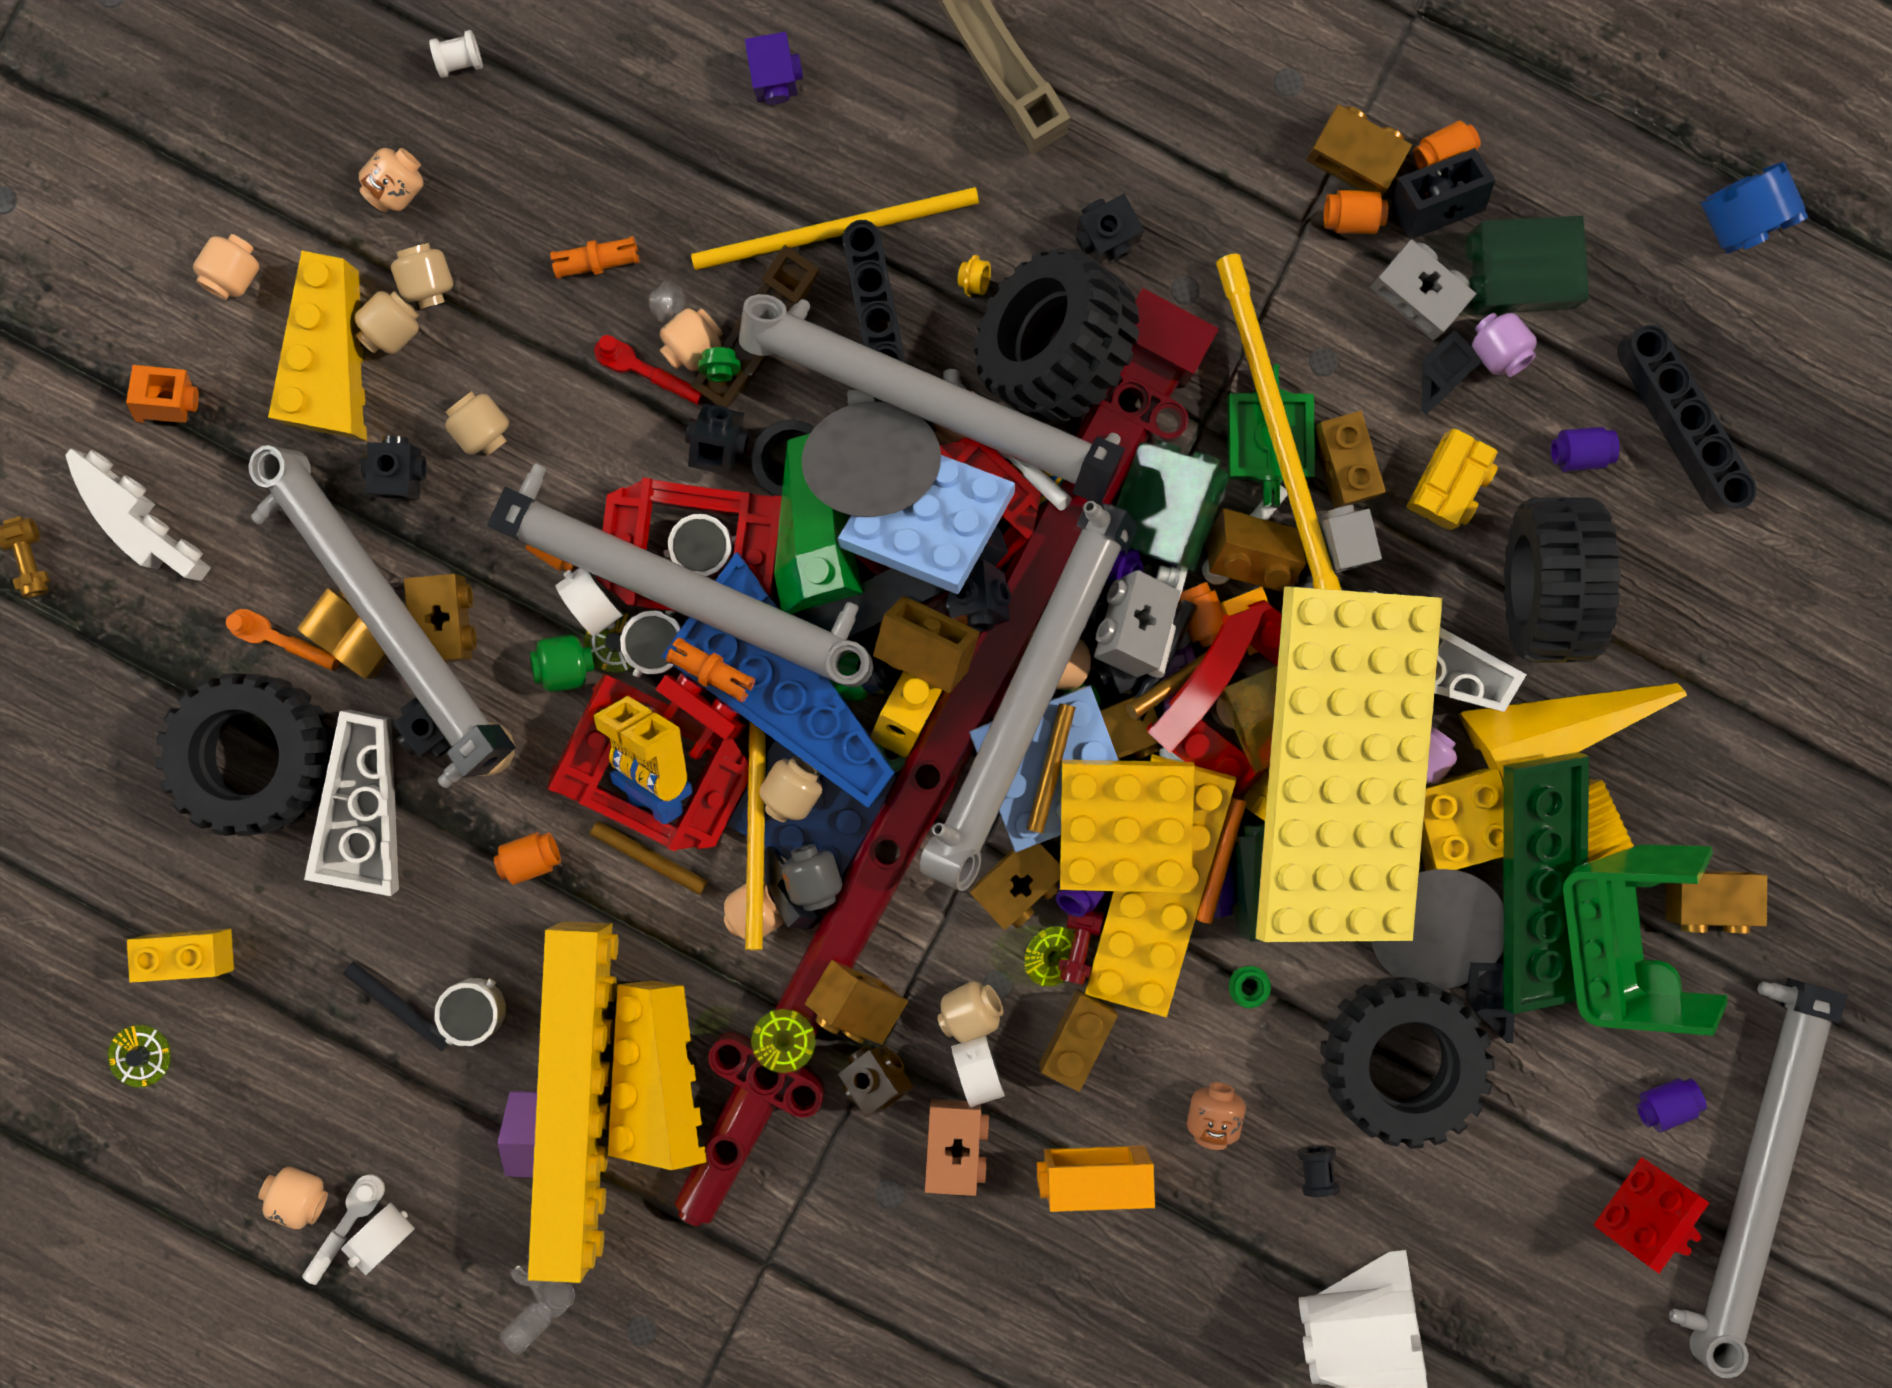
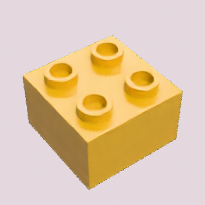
[1420,768,1504,871]

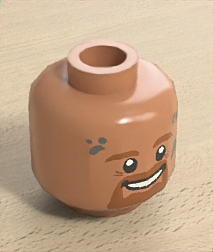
[1186,1082,1246,1150]

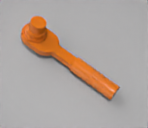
[226,609,340,671]

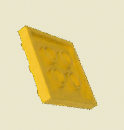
[1060,759,1195,893]

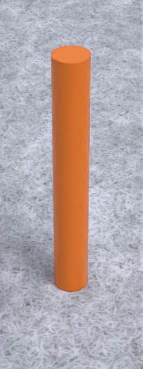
[1196,796,1247,924]

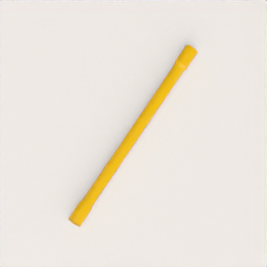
[1216,254,1342,591]

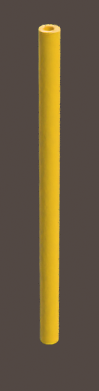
[691,187,979,270]
[745,721,766,951]

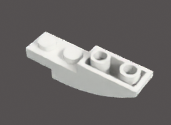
[65,449,211,581]

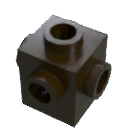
[838,1045,914,1117]

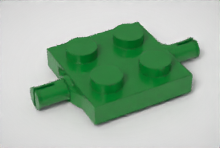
[1227,364,1315,508]

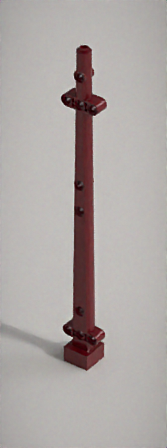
[675,287,1219,1226]

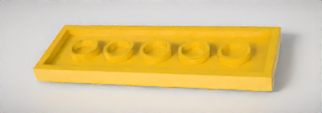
[1085,754,1236,1018]

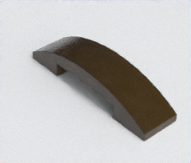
[691,245,820,408]

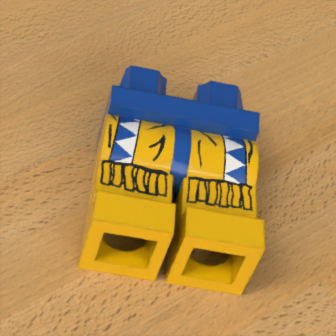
[593,696,692,824]

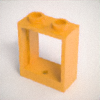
[1037,1145,1155,1212]

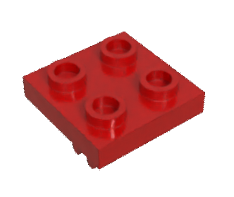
[655,673,749,760]
[1593,1157,1709,1274]

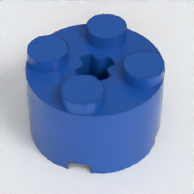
[1700,161,1808,254]

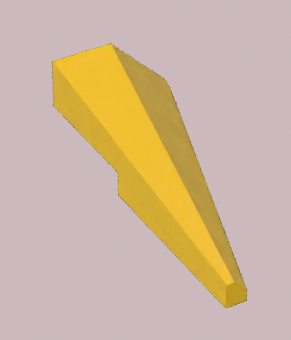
[1458,683,1687,787]

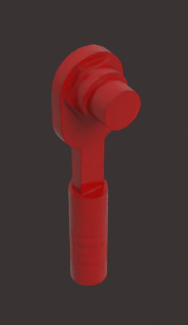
[594,335,704,406]

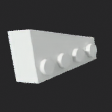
[1366,590,1527,712]
[304,710,399,896]

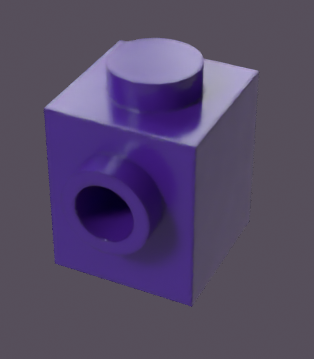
[744,32,803,105]

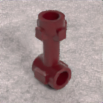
[1058,906,1106,985]

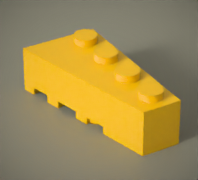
[268,250,367,441]
[608,980,706,1170]

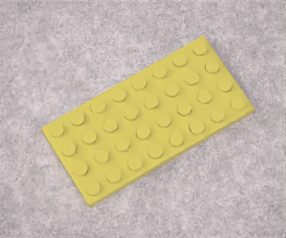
[1256,586,1443,942]

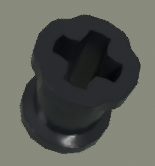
[1298,1145,1340,1197]

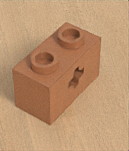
[925,1099,989,1196]

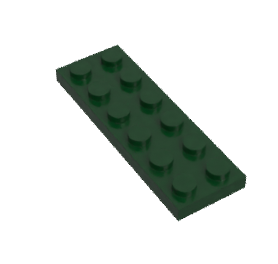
[1503,752,1589,1015]

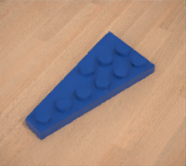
[661,552,895,808]

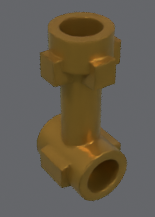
[0,516,50,598]

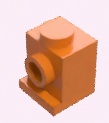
[126,365,199,423]

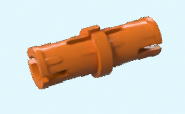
[550,236,640,279]
[666,637,755,702]

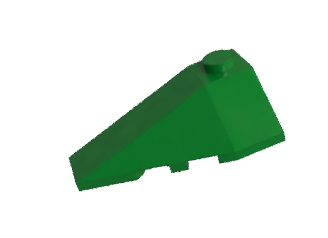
[774,433,863,614]

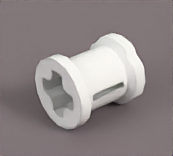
[429,30,483,78]

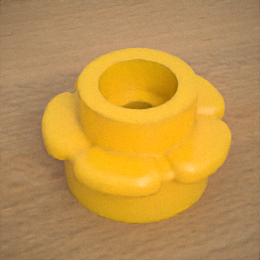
[958,255,991,297]

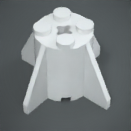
[1299,1250,1428,1388]

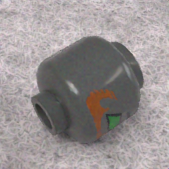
[781,844,842,911]

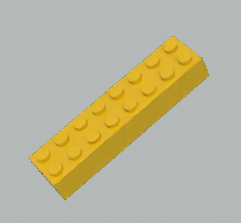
[528,921,619,1283]

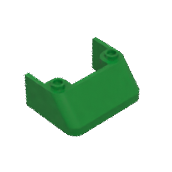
[1563,844,1728,1036]

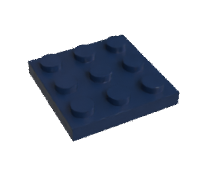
[726,740,897,878]

